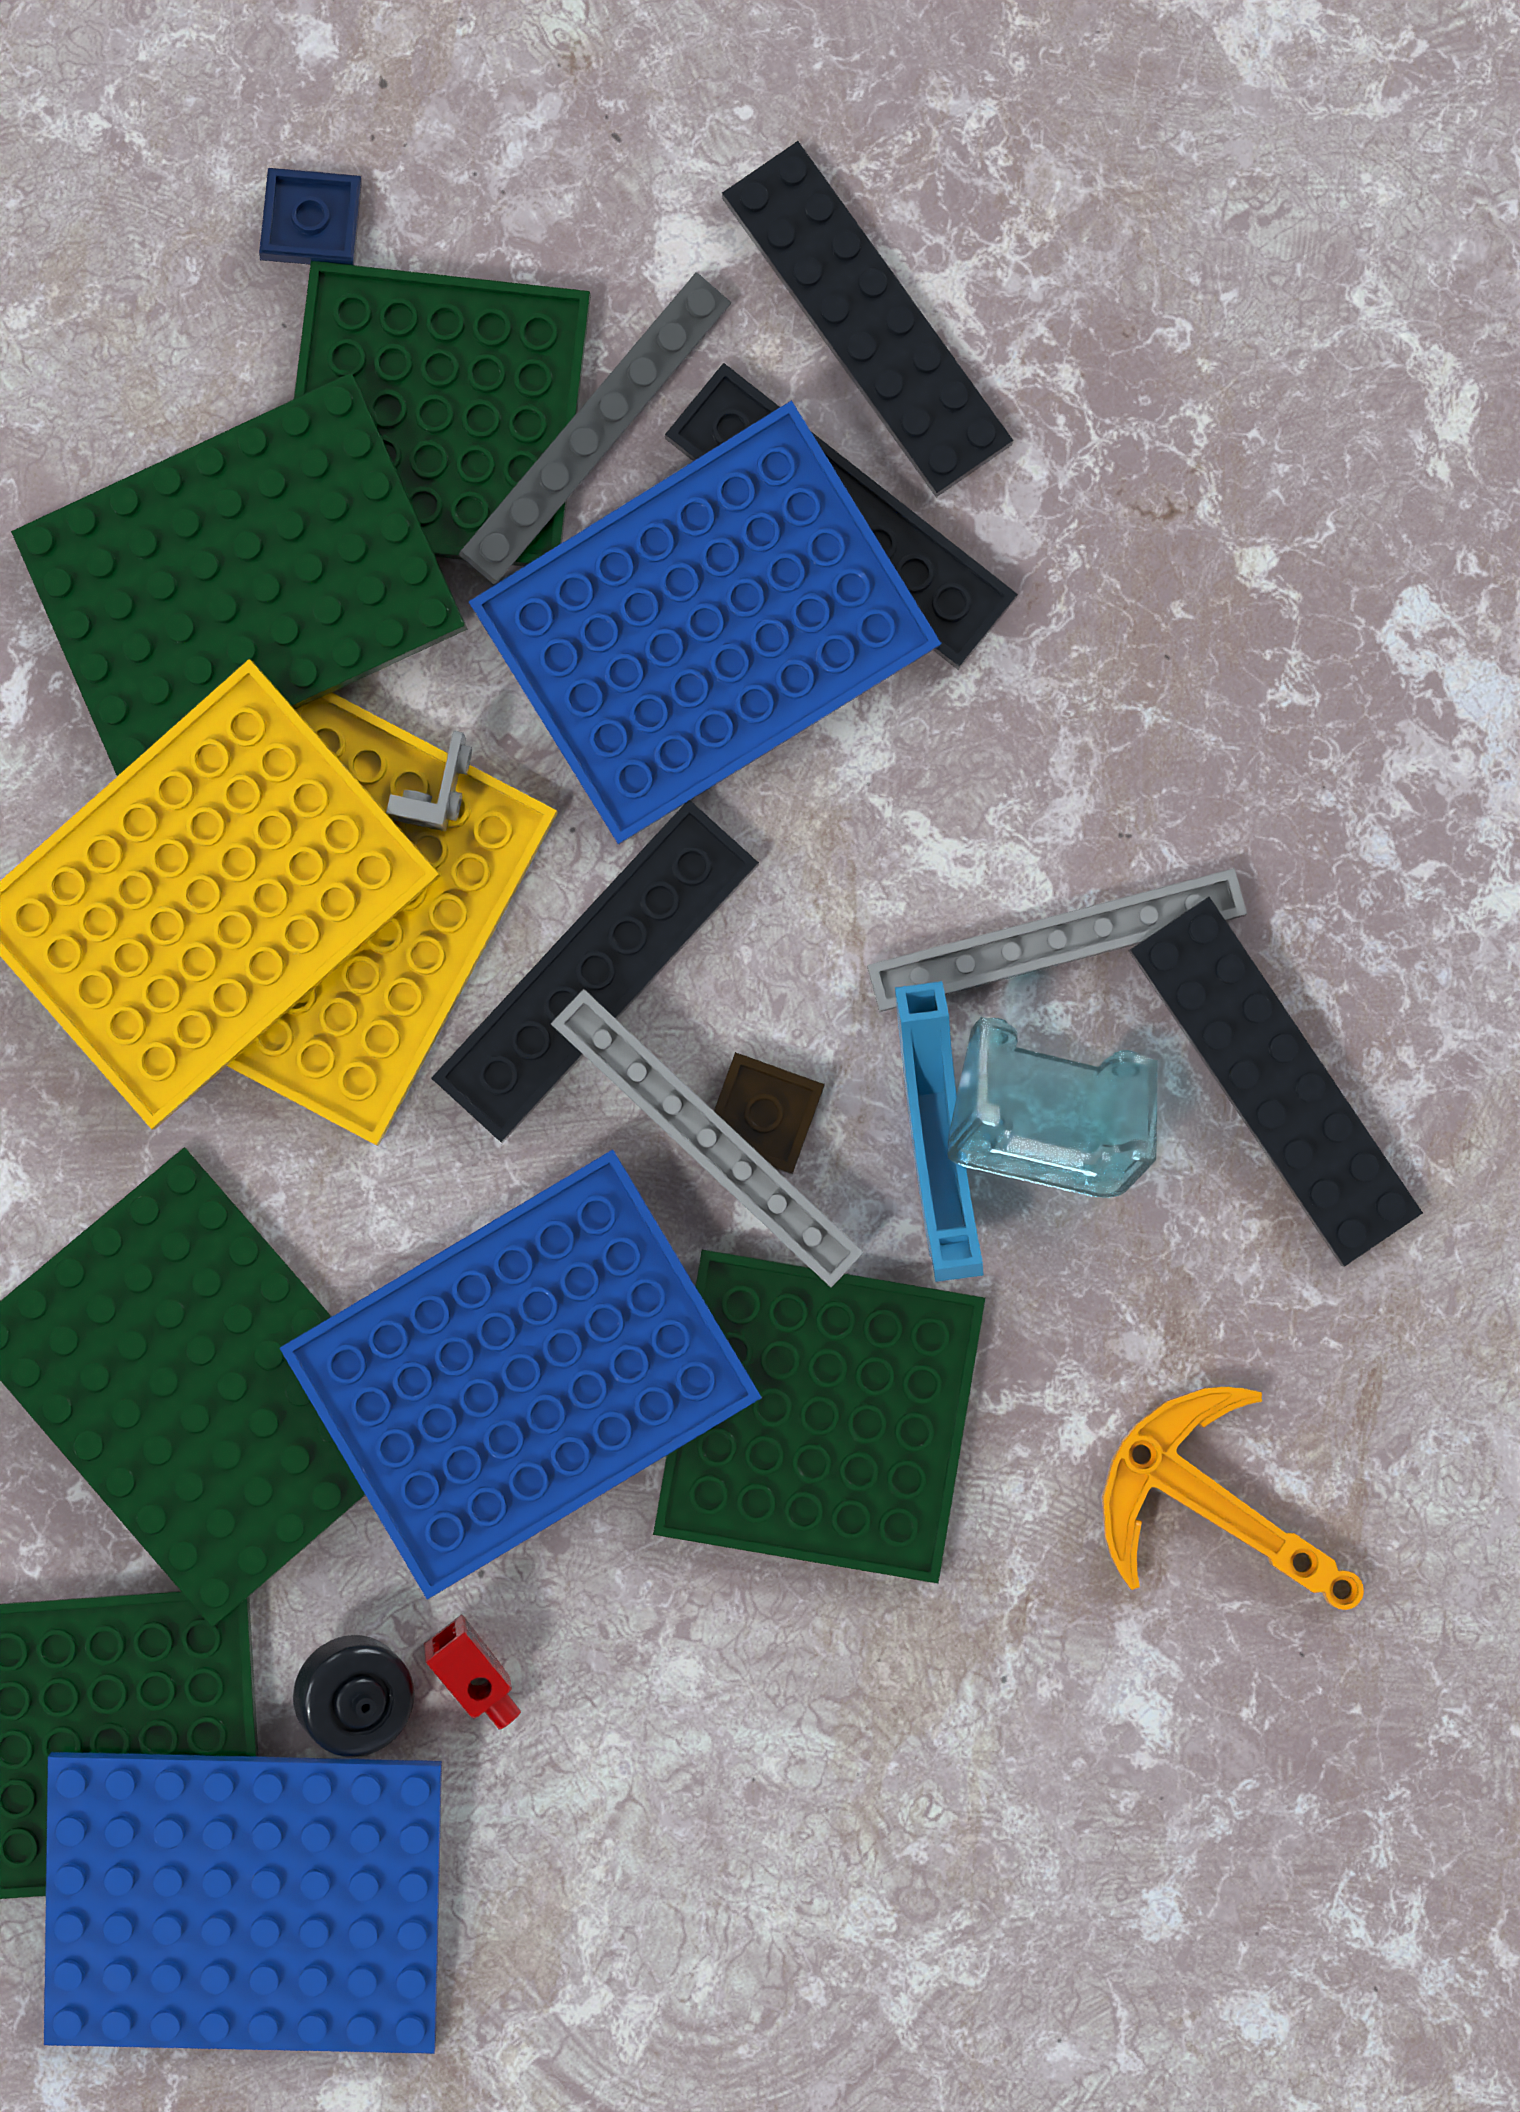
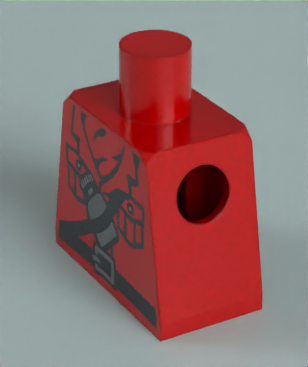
[424,1614,521,1730]

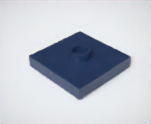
[259,168,362,265]

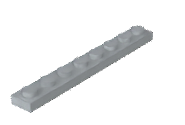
[867,868,1247,1013]
[551,989,864,1287]

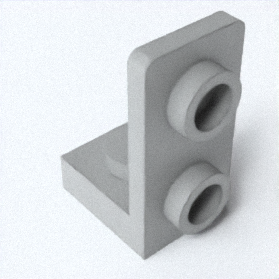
[386,731,472,831]

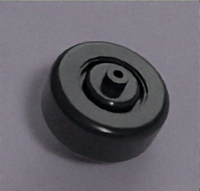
[293,1635,414,1757]

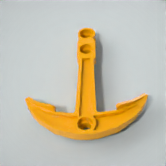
[1102,1387,1364,1610]

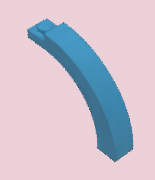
[895,981,984,1282]

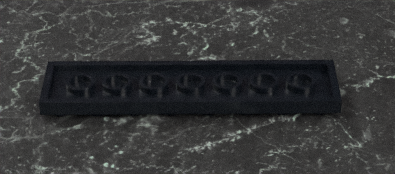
[722,141,1014,497]
[665,363,1018,670]
[431,800,759,1143]
[1128,897,1423,1267]

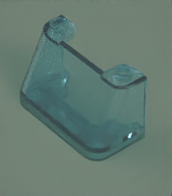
[947,1017,1158,1198]

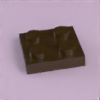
[714,1052,825,1175]

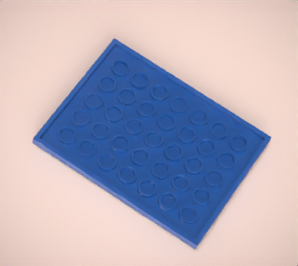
[468,400,941,845]
[280,1149,762,1600]
[44,1752,442,2054]

